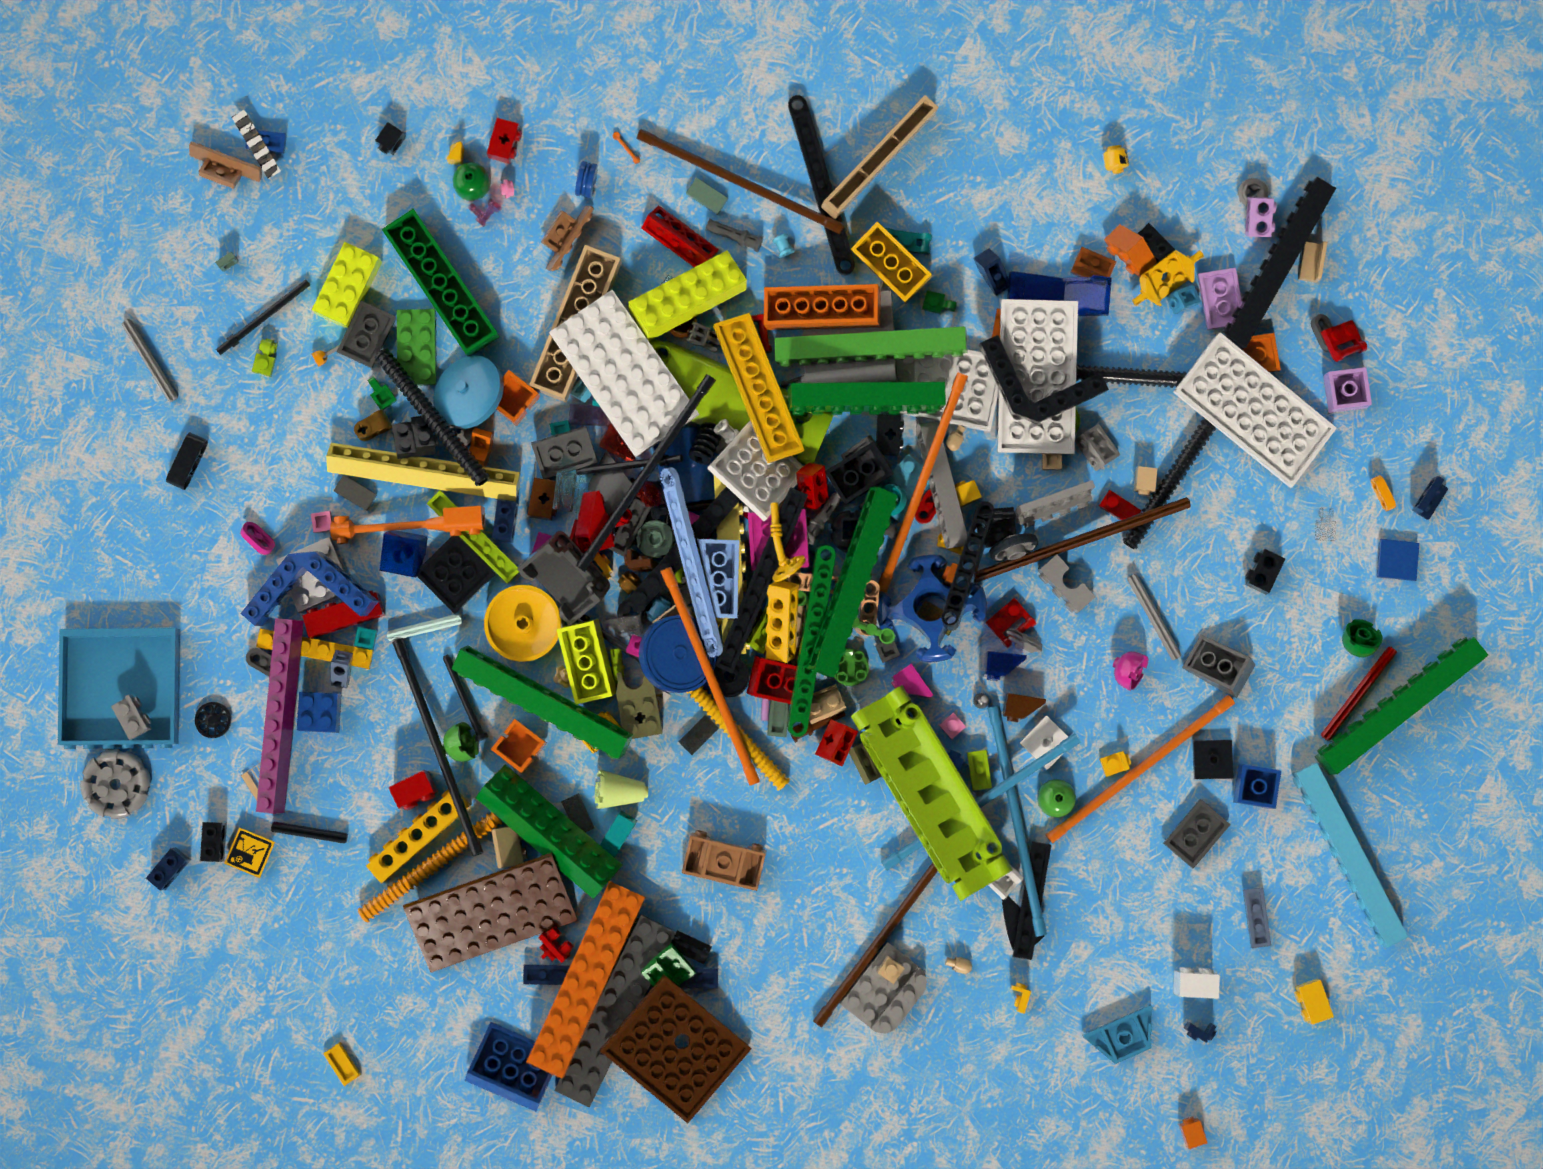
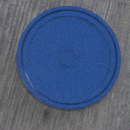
[639,615,717,693]

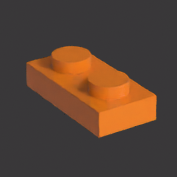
[942,563,958,587]

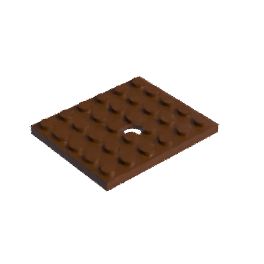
[600,975,752,1124]

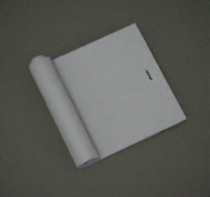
[801,290,898,383]

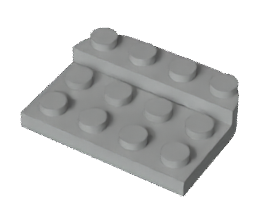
[1015,480,1095,528]
[840,942,927,1034]

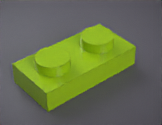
[967,750,992,791]

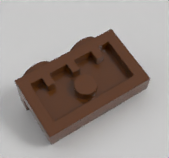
[624,549,659,573]

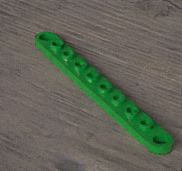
[787,545,836,737]

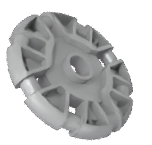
[80,749,150,819]

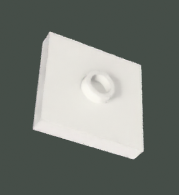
[1020,715,1068,770]

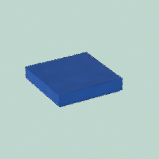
[1377,539,1419,581]

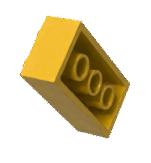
[851,221,933,304]

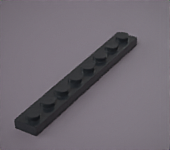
[628,486,740,611]

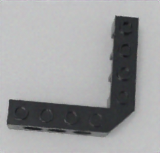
[979,335,1109,424]

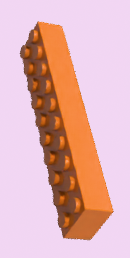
[527,881,646,1078]

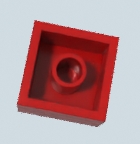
[388,770,439,810]

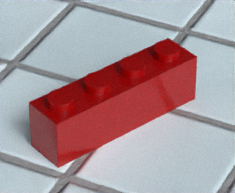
[302,590,385,638]

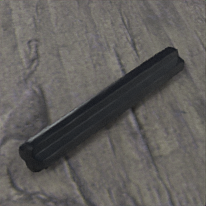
[271,822,348,843]

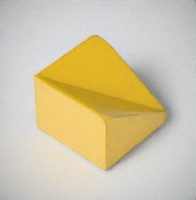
[446,141,464,165]

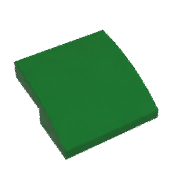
[641,944,696,988]

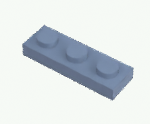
[1243,887,1272,948]

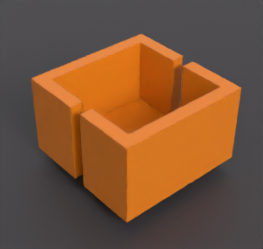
[496,370,540,426]
[491,718,547,773]

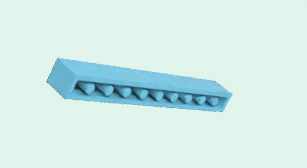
[1292,763,1408,948]

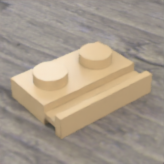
[809,684,847,724]

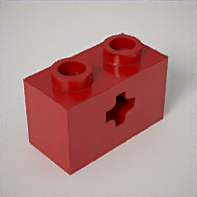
[487,118,522,164]
[815,719,858,767]

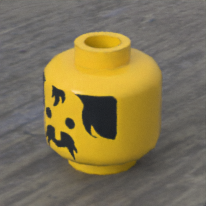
[1103,145,1129,174]

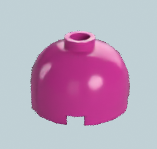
[1113,652,1149,691]

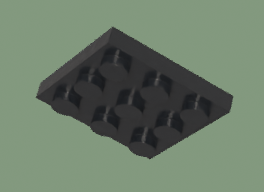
[414,536,496,614]

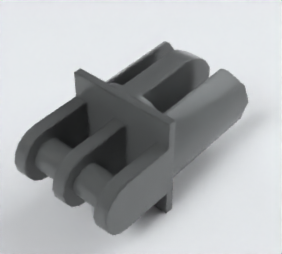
[687,322,719,353]

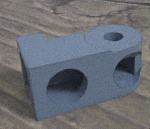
[331,650,353,689]

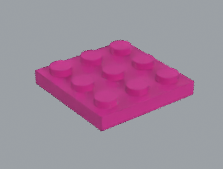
[748,509,810,571]

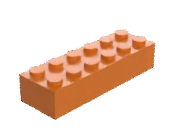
[764,284,881,330]

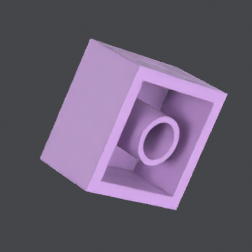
[1323,367,1372,413]

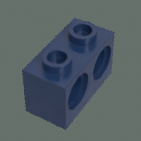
[492,500,519,543]
[146,848,191,891]

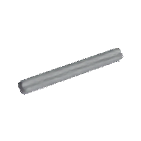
[122,319,178,402]
[1127,574,1181,660]

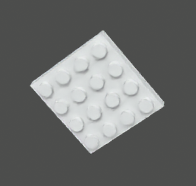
[707,421,803,521]

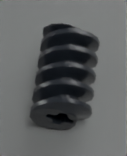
[689,422,722,465]

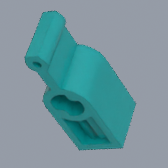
[600,810,638,858]

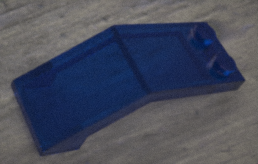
[1007,271,1112,317]

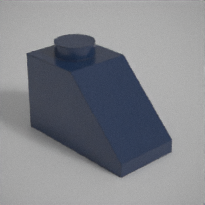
[973,248,1012,296]

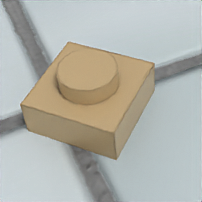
[1042,454,1062,470]

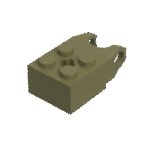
[616,672,663,739]

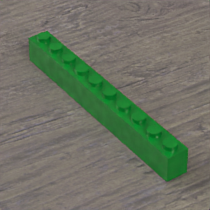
[807,487,898,677]
[452,645,634,759]

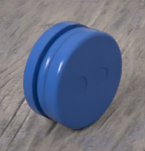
[575,161,598,199]

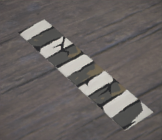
[232,110,281,179]

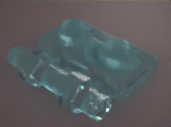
[553,471,588,514]

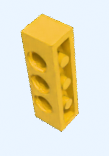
[765,581,799,663]

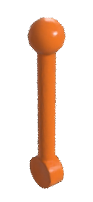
[613,132,640,164]

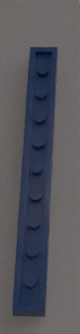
[523,964,718,989]

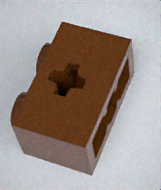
[528,477,561,521]

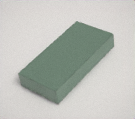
[686,177,728,215]
[767,700,790,737]

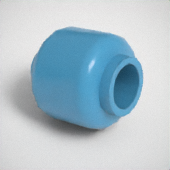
[645,595,672,622]

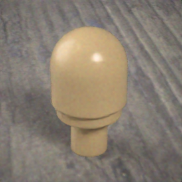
[946,425,966,451]
[945,957,972,974]

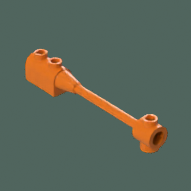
[330,506,486,544]

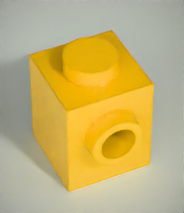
[955,480,982,508]

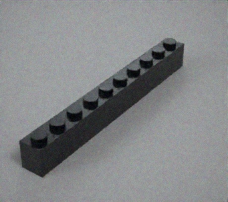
[1223,177,1336,350]

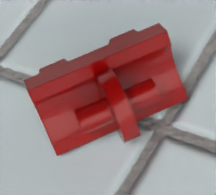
[538,926,574,963]

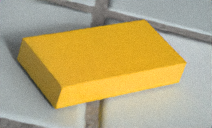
[323,1042,361,1086]

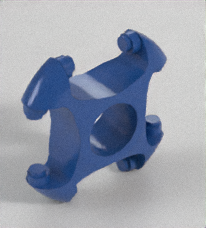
[877,555,987,662]

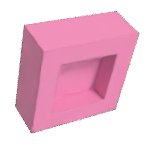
[311,511,332,533]
[939,713,966,740]

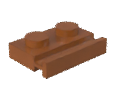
[1070,247,1117,288]

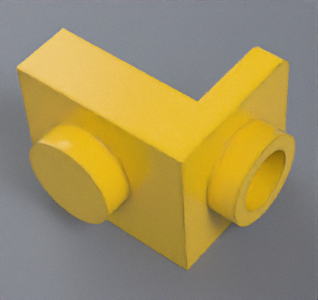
[594,552,613,580]

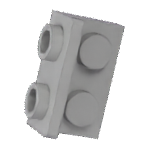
[1075,424,1120,471]
[111,694,152,740]

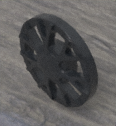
[195,702,231,738]

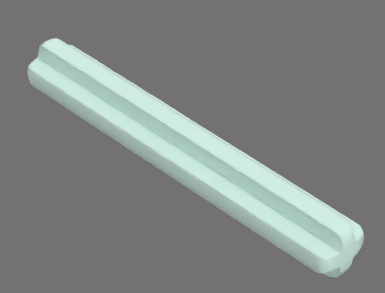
[387,614,462,641]

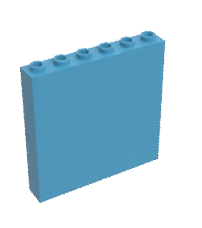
[58,628,180,749]

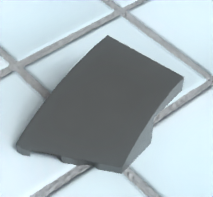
[587,451,639,516]

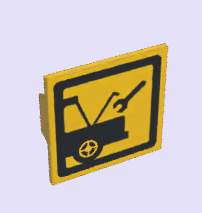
[224,827,275,878]

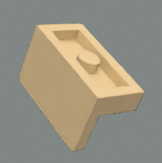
[1298,241,1328,283]

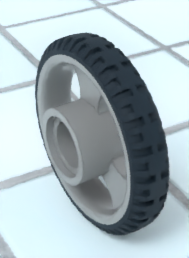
[989,533,1038,561]

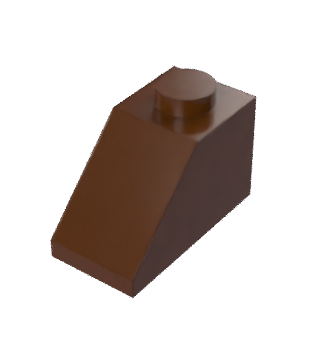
[1003,693,1046,723]

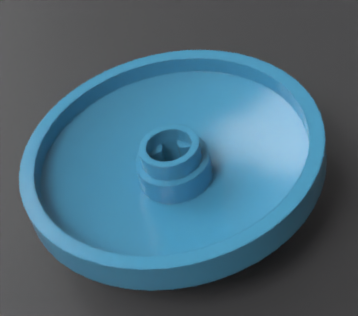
[433,356,504,429]

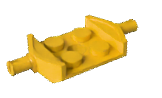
[1132,250,1204,307]

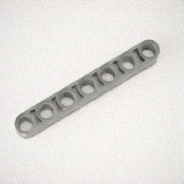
[916,421,967,549]

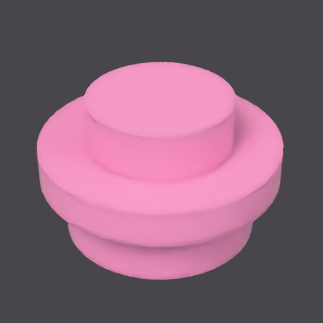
[500,179,514,199]

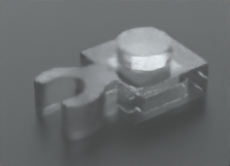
[1315,507,1336,541]

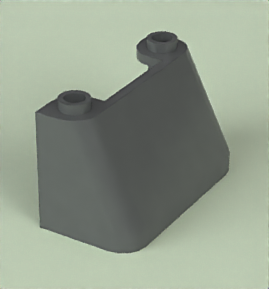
[517,531,610,626]

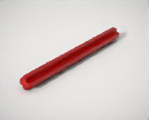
[1321,647,1397,741]

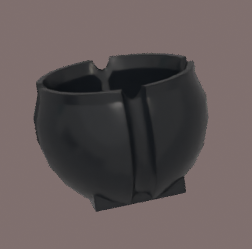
[830,510,861,553]

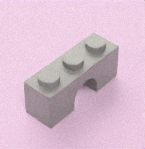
[1038,554,1095,614]

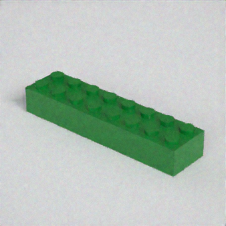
[382,209,500,356]
[787,382,946,416]
[476,764,623,899]

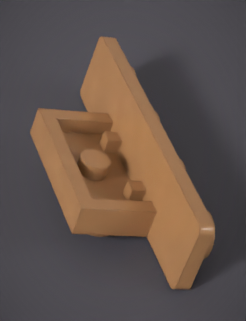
[189,142,261,189]
[541,206,594,271]

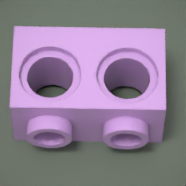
[1245,197,1277,237]

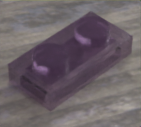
[569,404,608,426]

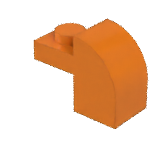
[468,427,493,467]

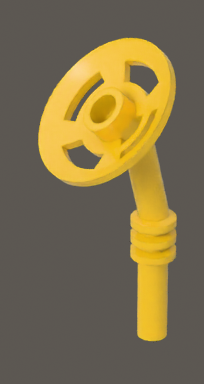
[770,502,806,582]

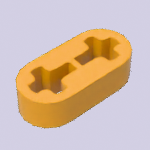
[1370,475,1396,512]

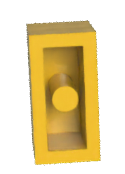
[1294,979,1334,1025]

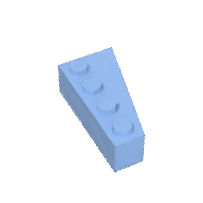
[697,539,739,618]

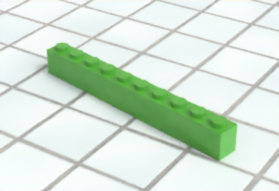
[775,326,968,367]

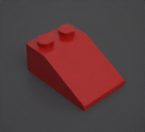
[746,656,797,704]

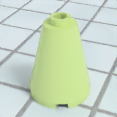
[595,770,648,809]

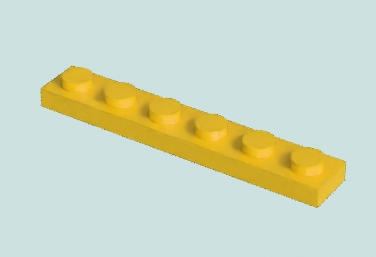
[256,628,374,669]

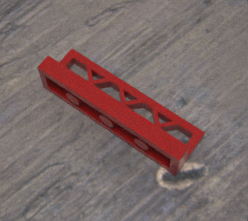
[641,205,719,267]

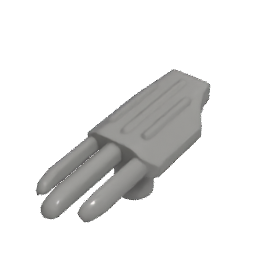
[1006,628,1042,653]

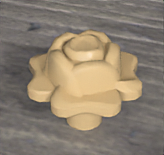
[553,665,571,688]

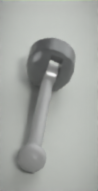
[973,693,989,709]

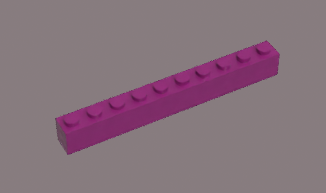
[256,618,304,814]

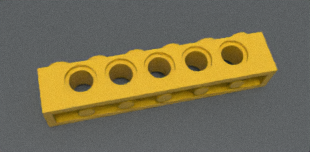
[366,789,471,883]

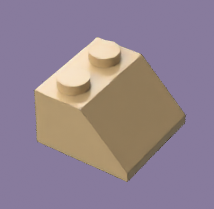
[492,827,528,869]

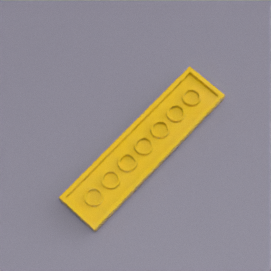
[713,313,804,463]

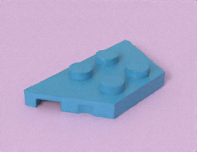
[1082,1005,1153,1064]

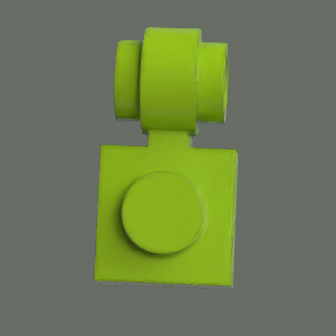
[251,338,278,377]

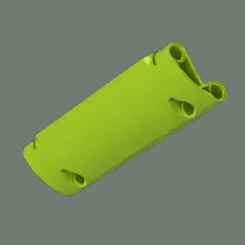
[649,338,834,465]
[851,685,1013,901]

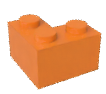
[1104,224,1157,277]

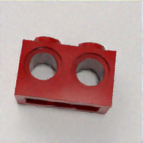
[796,462,829,510]

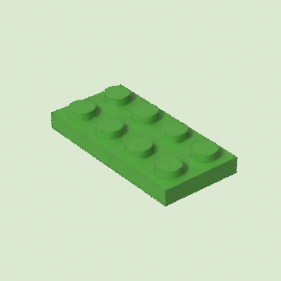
[397,309,436,386]

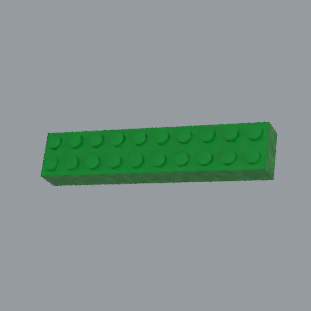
[1314,637,1489,775]

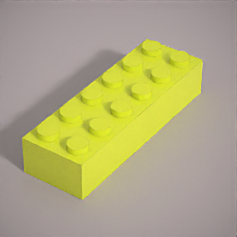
[628,250,747,341]

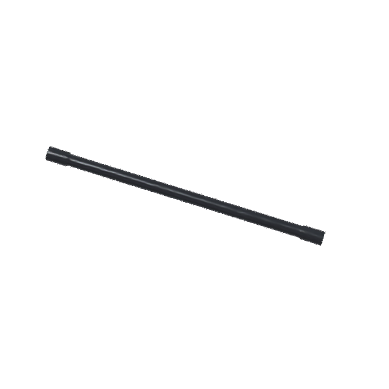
[576,374,716,572]
[392,638,484,857]

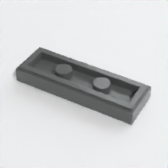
[608,498,651,557]

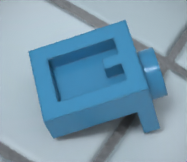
[1167,285,1201,314]

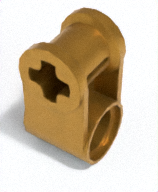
[354,409,392,441]

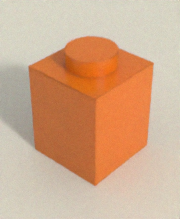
[1178,1117,1208,1149]

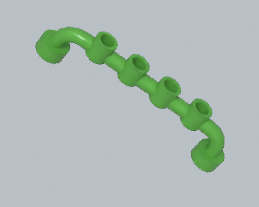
[798,590,896,644]

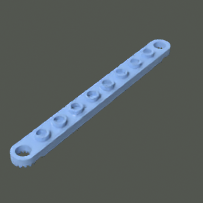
[660,467,723,657]

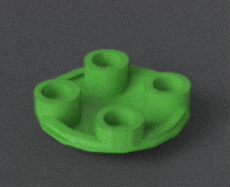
[834,648,869,686]

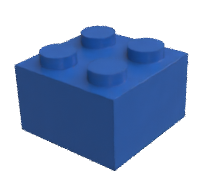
[297,692,342,733]
[1233,764,1282,809]

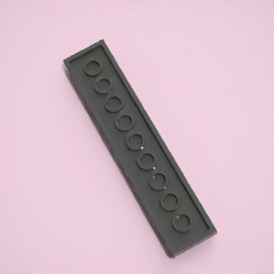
[554,914,676,1108]

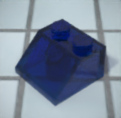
[379,530,428,578]
[982,651,1027,681]

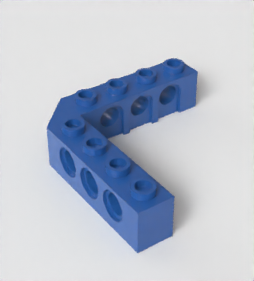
[240,551,379,626]

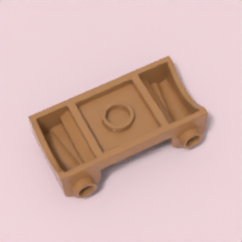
[682,830,766,891]

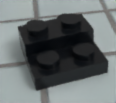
[392,416,439,459]

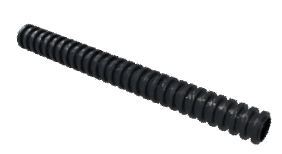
[375,348,490,486]
[1076,364,1187,388]
[1123,418,1216,549]

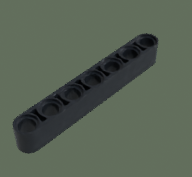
[941,501,995,631]

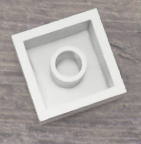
[1173,967,1220,999]

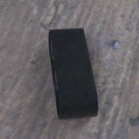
[166,432,208,490]

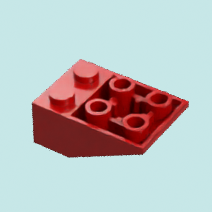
[575,490,615,553]

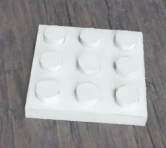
[276,537,344,613]

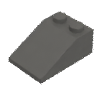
[1182,635,1255,698]

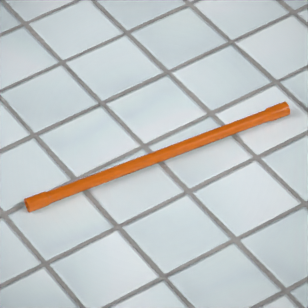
[878,372,968,593]
[661,567,760,786]
[1045,695,1235,844]

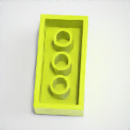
[312,242,382,329]
[557,619,616,704]

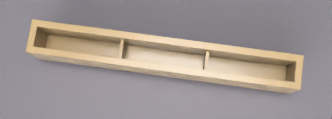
[821,95,939,219]

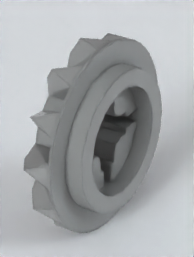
[1237,178,1268,207]

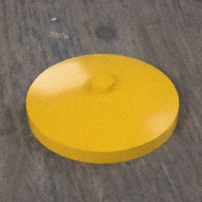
[484,585,562,662]

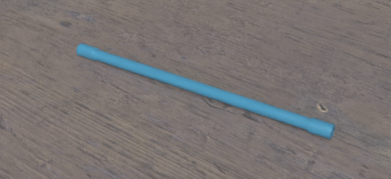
[987,706,1047,937]
[881,733,1081,871]

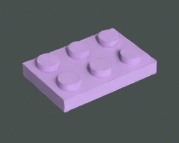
[1197,268,1242,330]

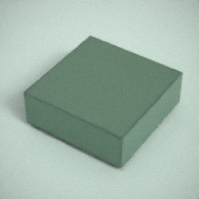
[215,252,238,271]

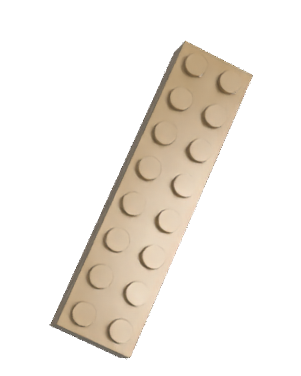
[529,245,622,403]

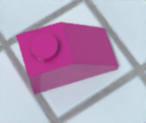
[891,664,933,698]

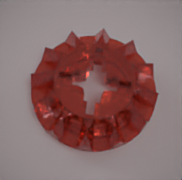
[637,480,662,508]

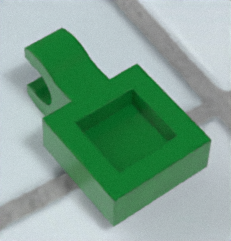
[922,290,957,314]
[367,376,397,410]

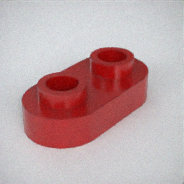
[915,489,936,524]

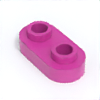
[240,522,275,555]

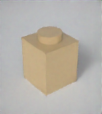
[1133,466,1158,496]
[876,956,905,984]

